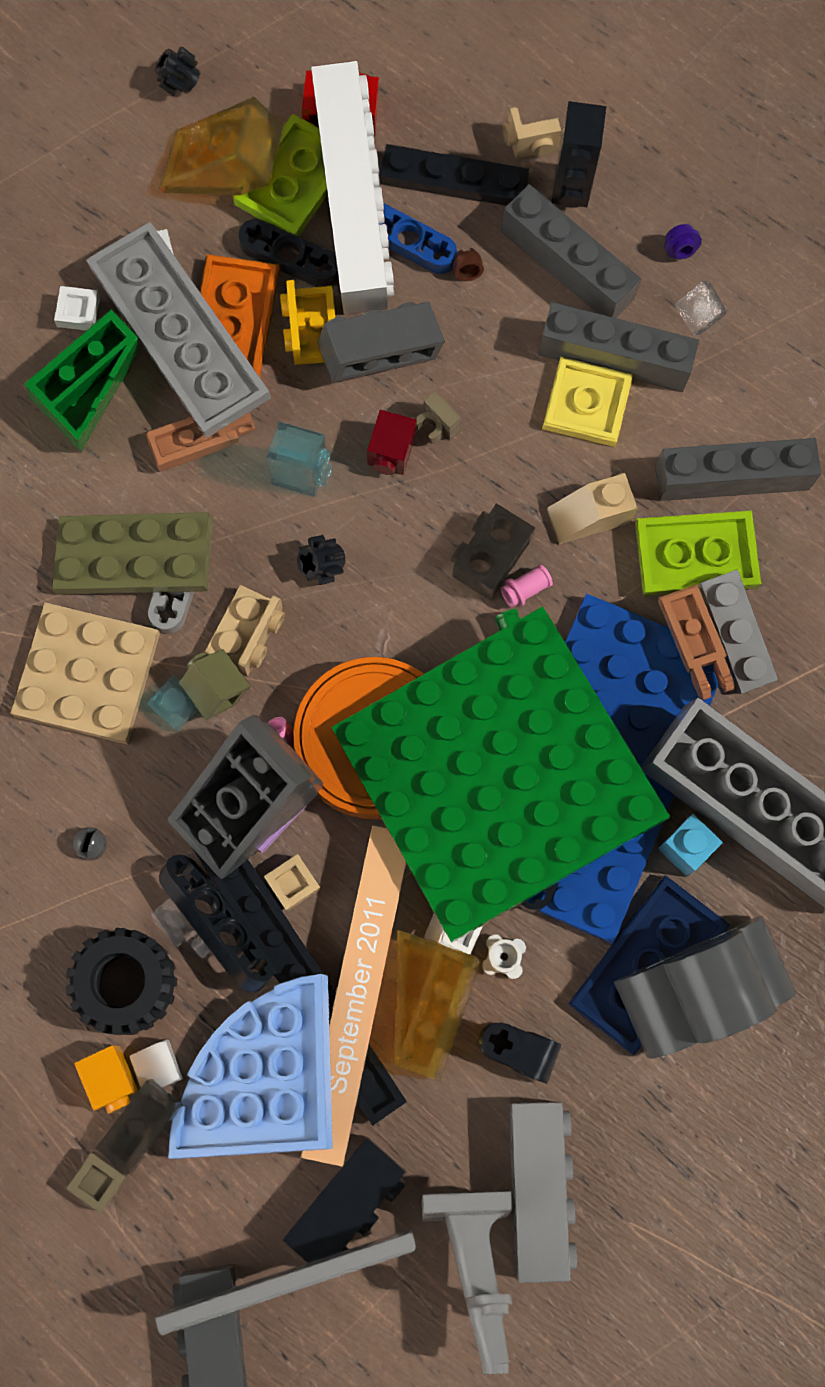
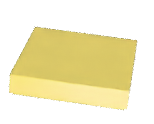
[542,356,633,447]

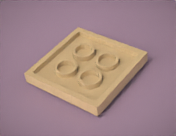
[10,602,160,745]

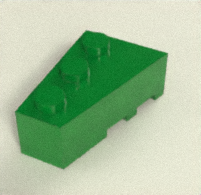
[24,310,139,452]

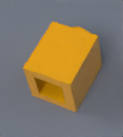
[74,1045,139,1114]

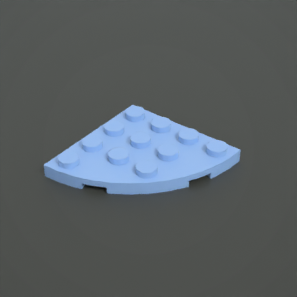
[168,974,333,1159]

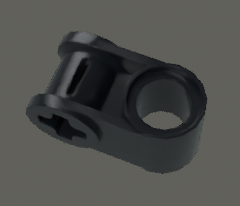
[478,1023,562,1084]

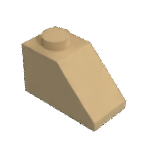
[547,473,638,545]

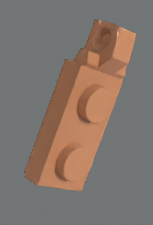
[145,412,255,472]

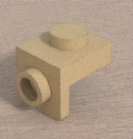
[503,107,561,159]

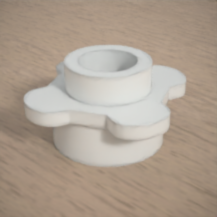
[482,935,526,979]

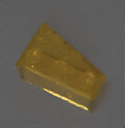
[394,930,481,1081]

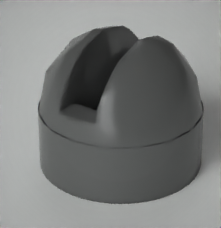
[73,827,107,861]

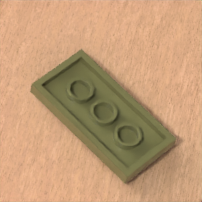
[52,512,213,594]

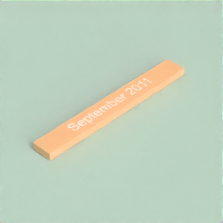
[301,825,406,1167]

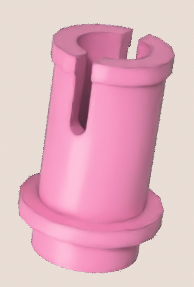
[501,564,553,608]

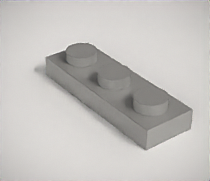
[698,569,778,694]

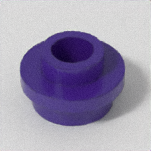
[664,224,702,259]

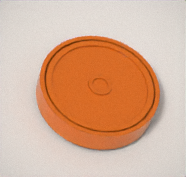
[293,657,424,820]

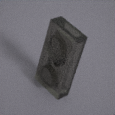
[96,1079,183,1175]

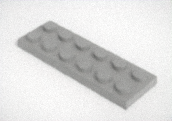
[86,222,271,438]

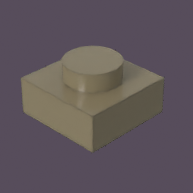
[66,1152,128,1214]

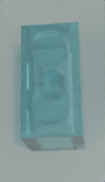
[267,421,331,498]

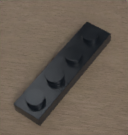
[379,144,529,206]

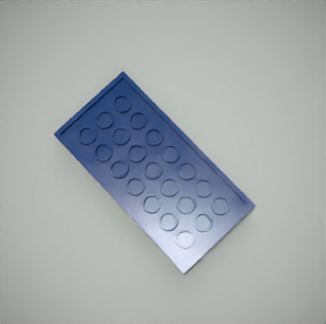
[526,593,728,944]

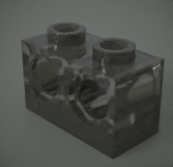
[451,503,535,601]

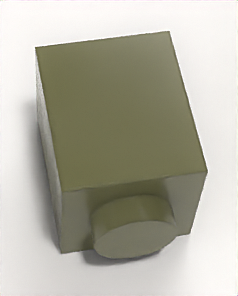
[179,649,250,720]

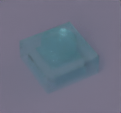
[146,675,198,732]

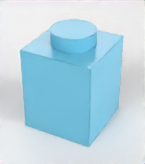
[657,814,723,877]

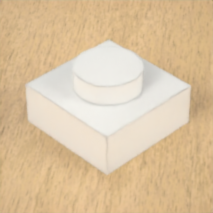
[54,286,100,330]

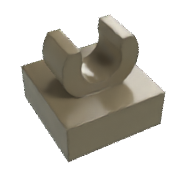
[416,391,461,444]

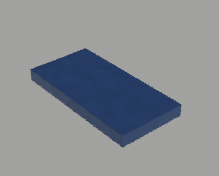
[567,875,730,1056]

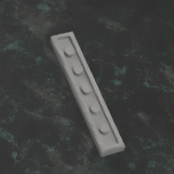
[155,1229,416,1335]

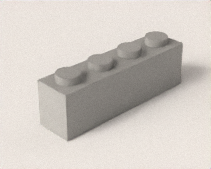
[509,1102,577,1283]

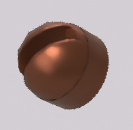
[453,248,484,281]

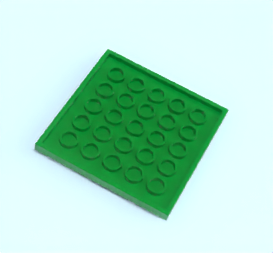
[331,606,670,943]

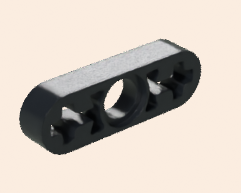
[238,219,338,287]

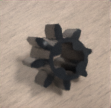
[154,46,200,96]
[297,535,345,585]

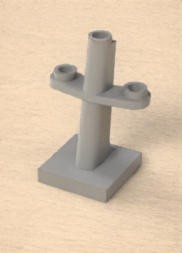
[421,1192,513,1374]

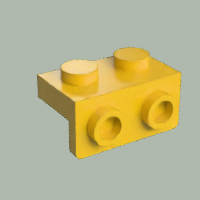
[280,280,335,365]

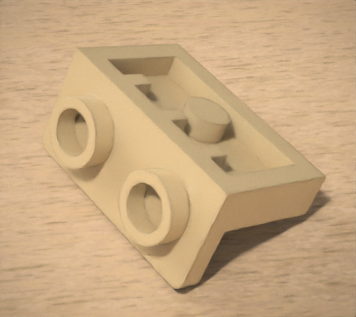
[205,585,285,676]

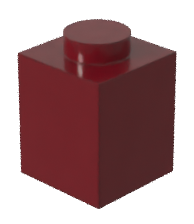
[367,409,417,475]

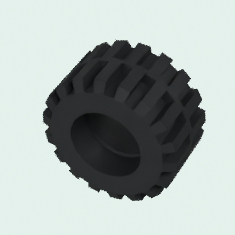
[66,928,177,1035]

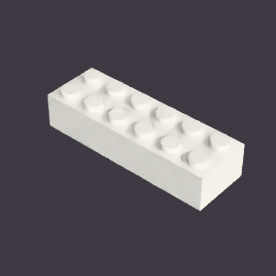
[311,61,394,315]

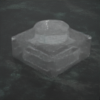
[675,281,728,335]

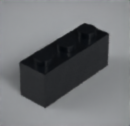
[551,101,607,208]
[283,1136,407,1263]

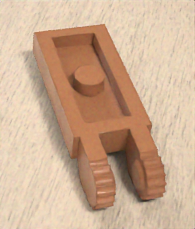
[658,585,734,700]

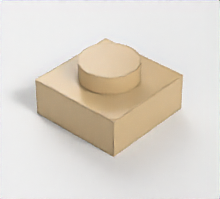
[264,854,321,912]

